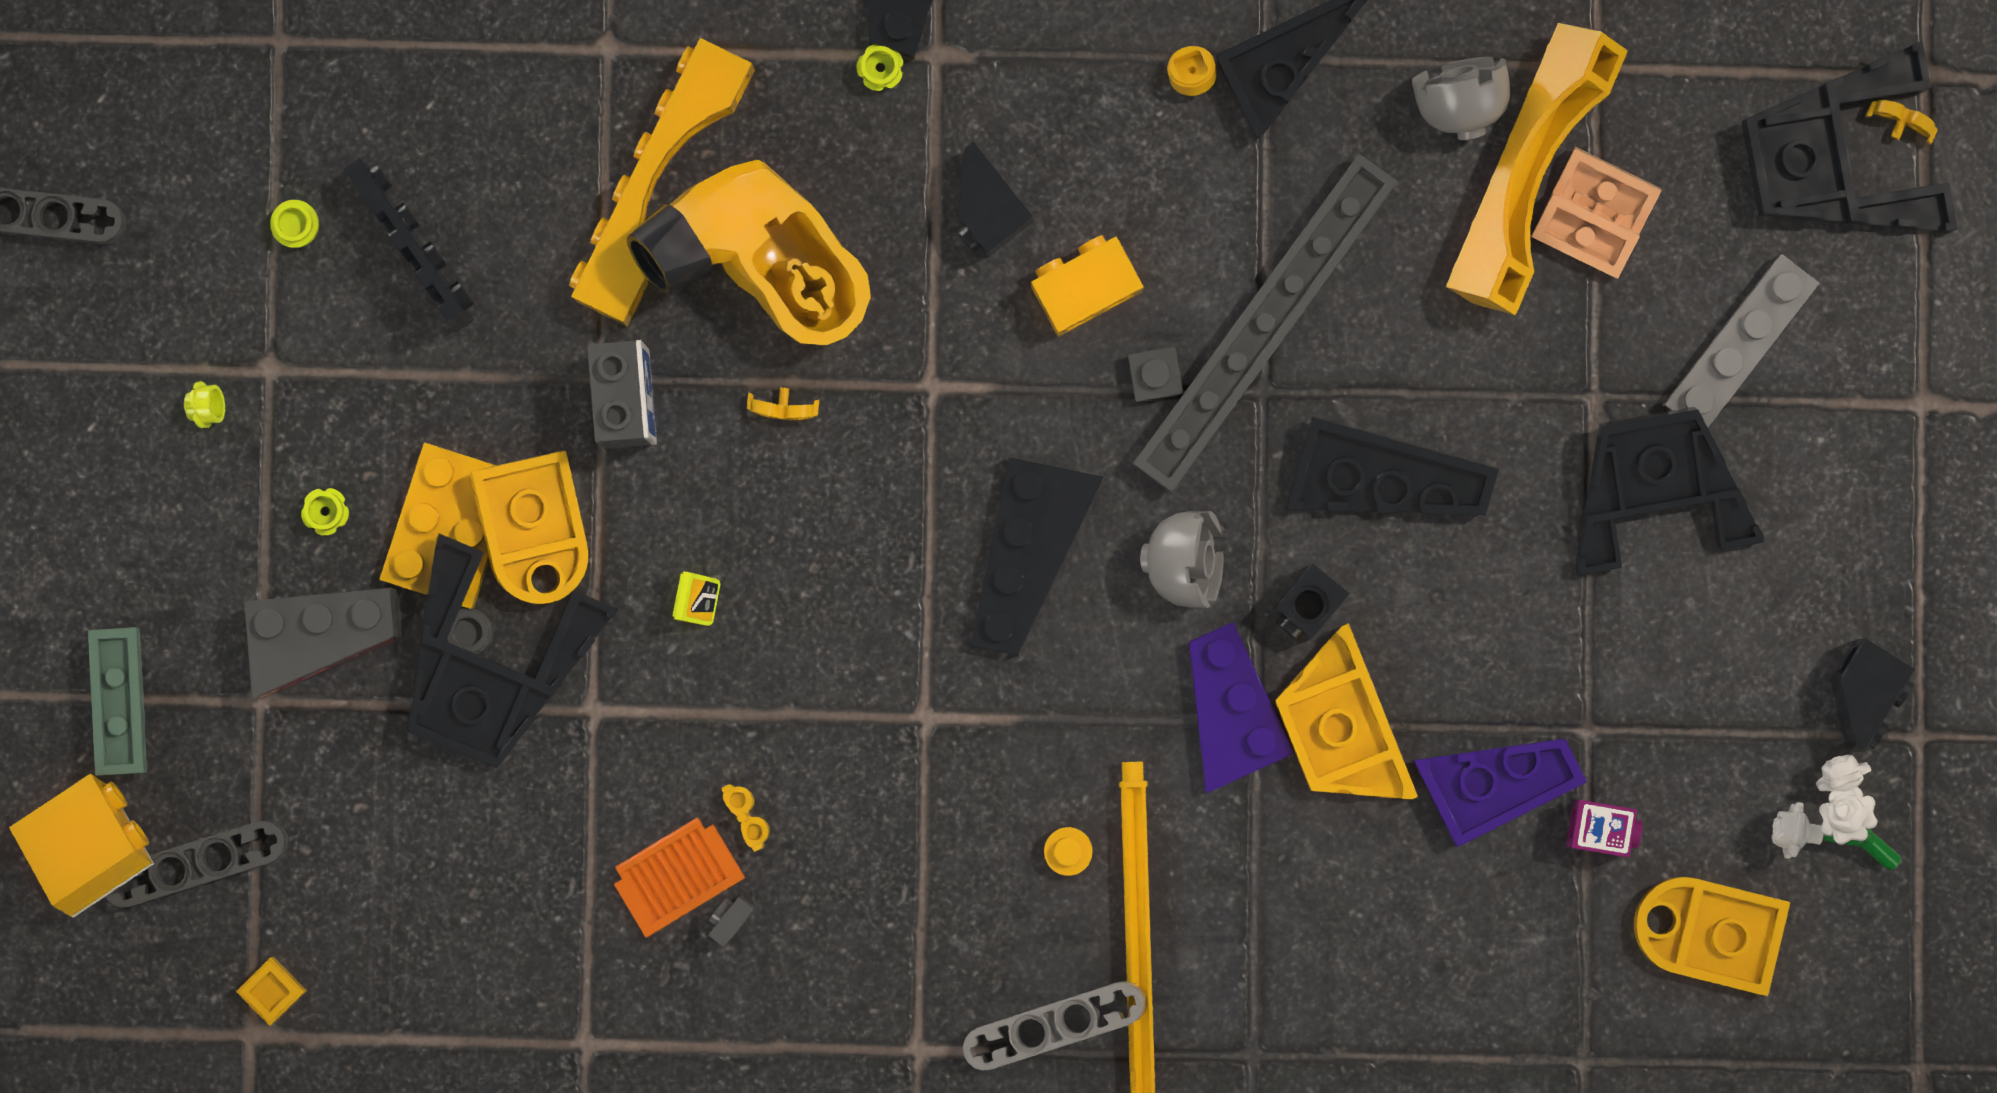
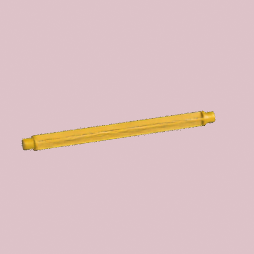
[1119,762,1155,1093]

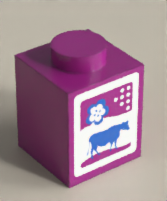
[1565,799,1643,858]

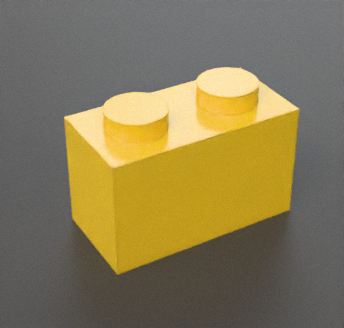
[1031,235,1144,337]

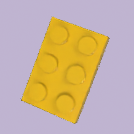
[379,443,496,609]

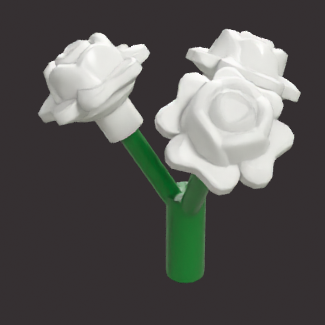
[1772,754,1901,870]

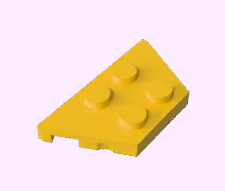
[1275,623,1418,799]

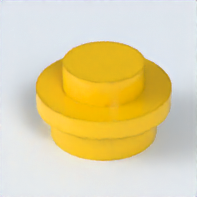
[1044,827,1093,876]

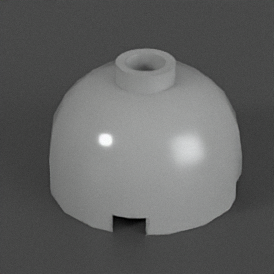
[1412,57,1510,140]
[1140,511,1224,608]

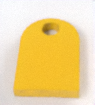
[469,450,588,604]
[1634,877,1790,996]

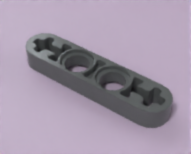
[0,188,127,245]
[105,820,288,908]

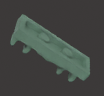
[88,627,147,776]

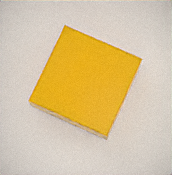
[236,956,307,1026]

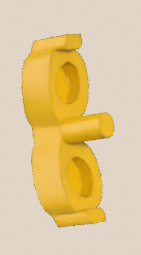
[1865,100,1938,145]
[747,387,820,420]
[721,784,770,852]

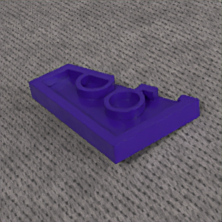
[1189,622,1294,794]

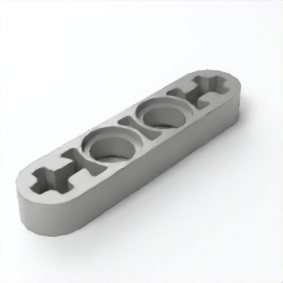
[963,981,1146,1071]

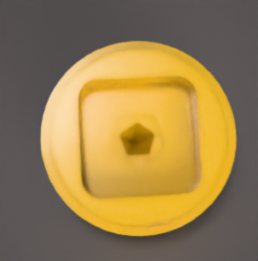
[1167,46,1217,96]

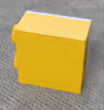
[9,773,154,918]

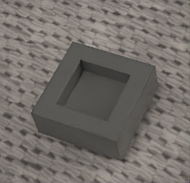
[1127,346,1183,403]
[708,895,756,947]

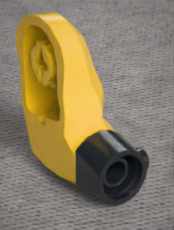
[627,160,871,345]

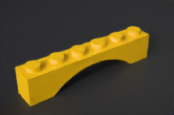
[1446,23,1628,316]
[569,38,755,327]

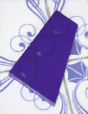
[1412,739,1587,847]

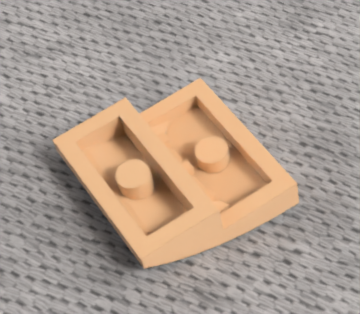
[1531,147,1662,279]

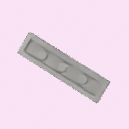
[1662,254,1819,427]

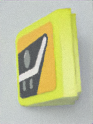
[673,571,721,626]

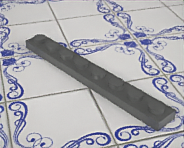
[1133,153,1398,493]

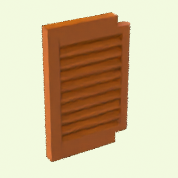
[614,817,746,938]

